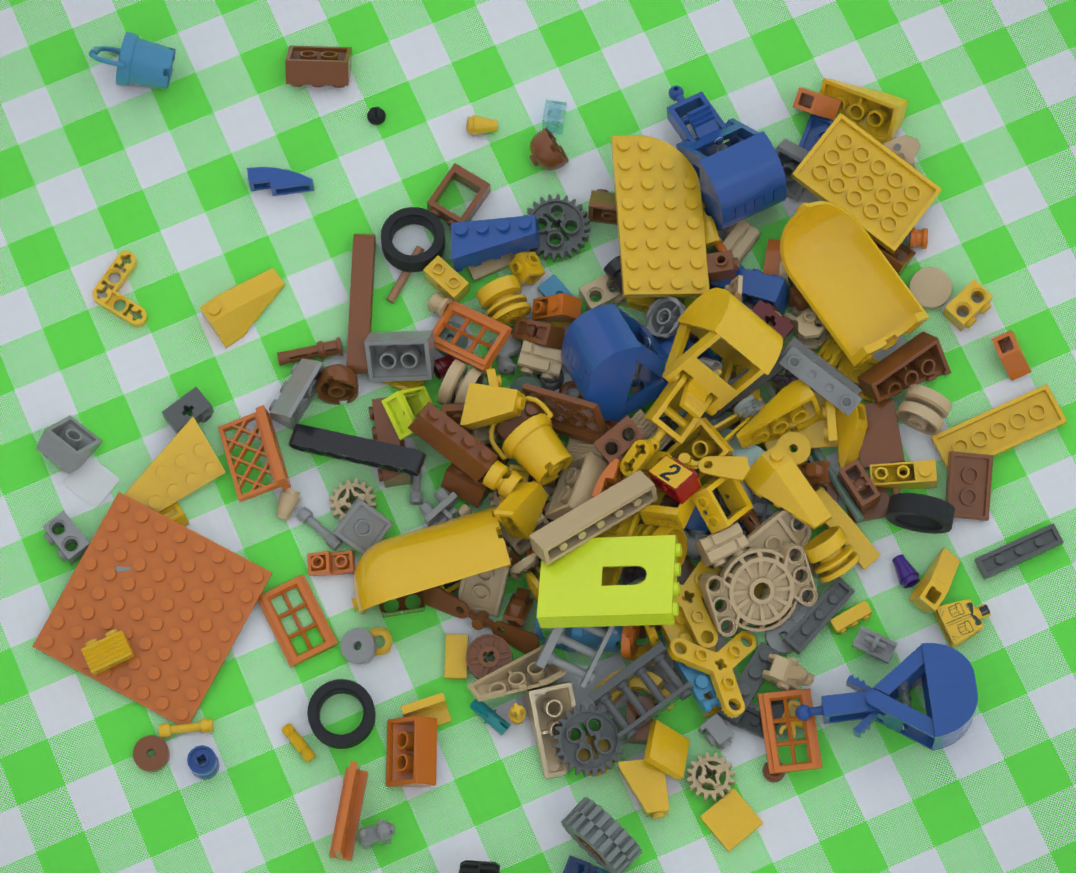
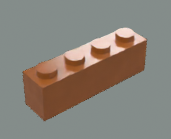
[857,331,951,402]
[369,397,411,488]
[408,402,498,482]

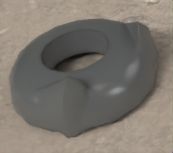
[537,370,564,391]

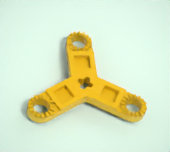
[636,559,721,649]
[667,631,757,718]

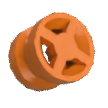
[909,227,928,249]

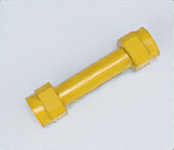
[159,718,214,738]

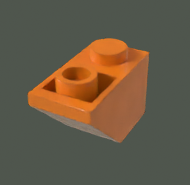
[793,87,842,120]
[532,293,582,322]
[992,330,1032,381]

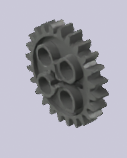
[524,194,591,262]
[552,704,625,777]

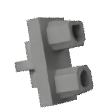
[419,487,458,526]
[852,626,898,664]

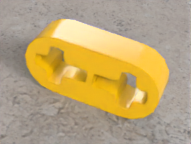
[620,439,654,476]

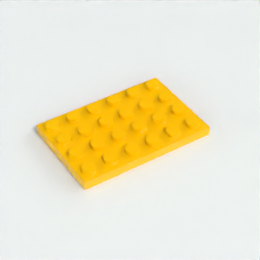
[790,113,942,254]

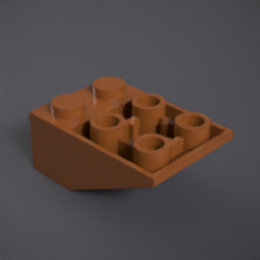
[441,435,510,508]

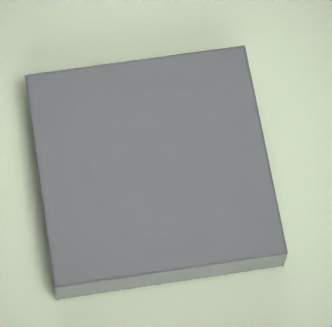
[332,497,393,555]

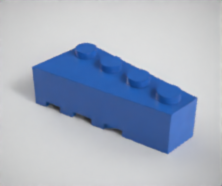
[451,215,540,272]
[708,264,790,316]

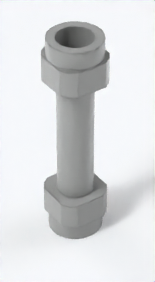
[409,463,424,505]
[296,507,343,550]

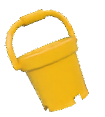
[488,396,574,486]

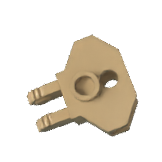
[883,135,921,170]
[783,306,830,350]
[762,654,815,691]

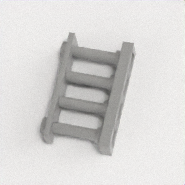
[779,336,862,416]
[535,626,615,688]

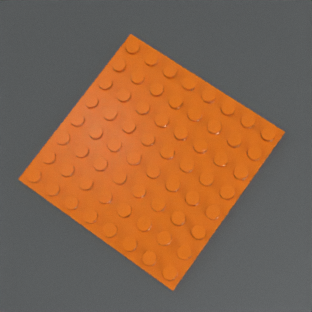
[32,492,273,725]

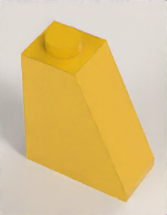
[460,382,526,430]
[494,481,549,540]
[618,759,669,819]

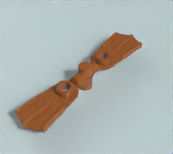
[423,586,540,654]

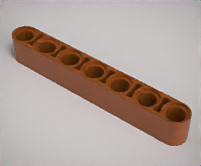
[346,234,376,375]

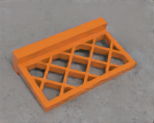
[218,405,291,503]
[329,761,368,861]

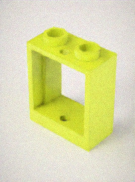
[381,386,434,440]

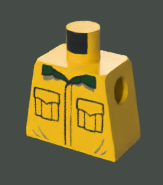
[933,599,991,649]

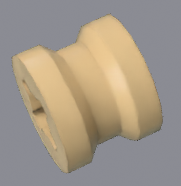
[428,292,453,317]

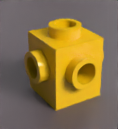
[508,251,545,286]

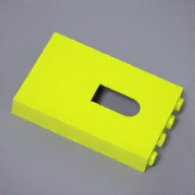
[537,535,682,628]

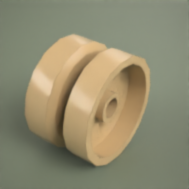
[437,359,485,404]
[896,384,952,435]

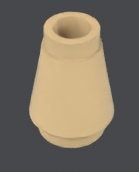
[276,488,301,521]

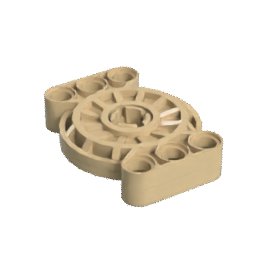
[699,542,818,637]

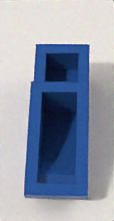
[247,167,315,196]

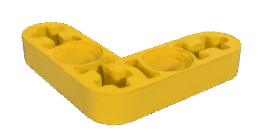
[92,251,148,328]

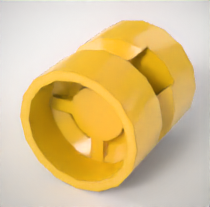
[483,460,524,499]

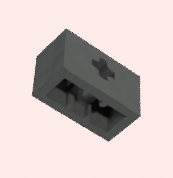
[162,387,214,434]

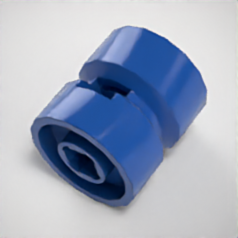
[187,745,220,780]

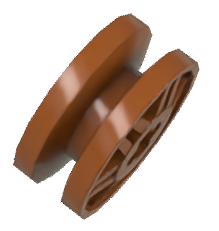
[466,634,513,680]

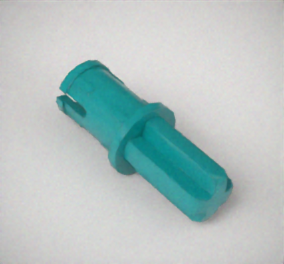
[470,699,511,736]

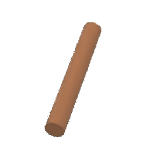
[386,246,424,304]

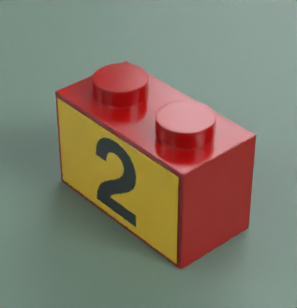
[647,455,701,504]

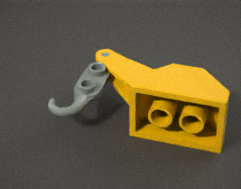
[667,395,767,484]

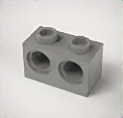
[42,510,90,565]

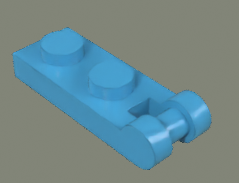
[673,660,721,713]

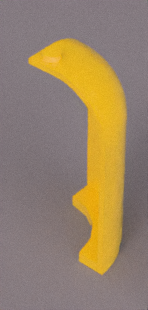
[780,201,930,367]
[351,507,512,615]

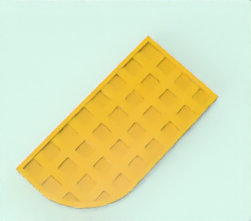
[611,135,710,298]

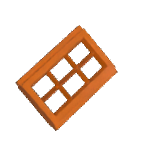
[432,300,513,372]
[258,575,338,667]
[757,689,823,774]

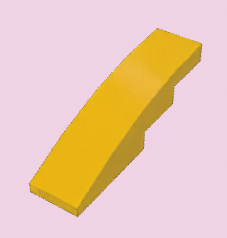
[815,487,881,569]

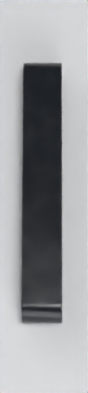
[288,424,426,476]

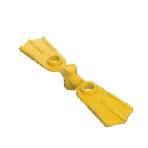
[624,448,751,482]

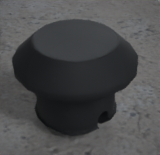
[367,107,386,125]

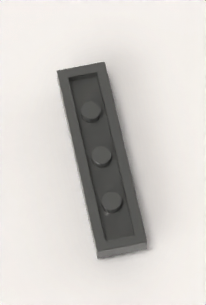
[974,523,1064,580]
[782,577,855,655]
[717,642,780,726]

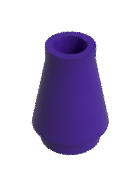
[892,554,920,589]

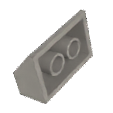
[364,330,435,382]
[269,358,324,430]

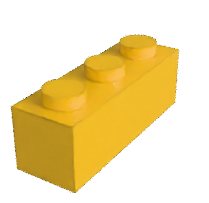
[829,600,873,634]

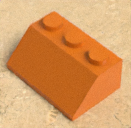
[386,716,437,787]

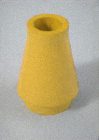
[466,115,498,136]

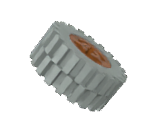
[561,797,642,873]

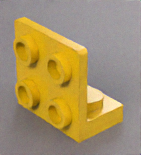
[793,399,838,450]

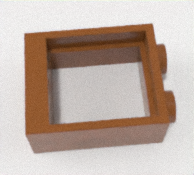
[427,163,491,228]

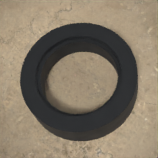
[381,207,445,272]
[886,493,955,534]
[307,679,376,749]

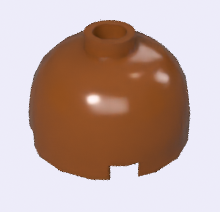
[529,128,569,171]
[315,364,359,405]

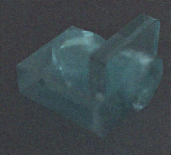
[542,100,567,134]

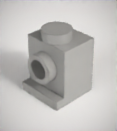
[699,713,734,751]

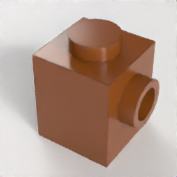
[706,250,740,282]

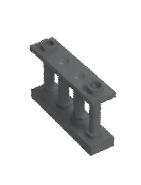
[589,642,694,741]

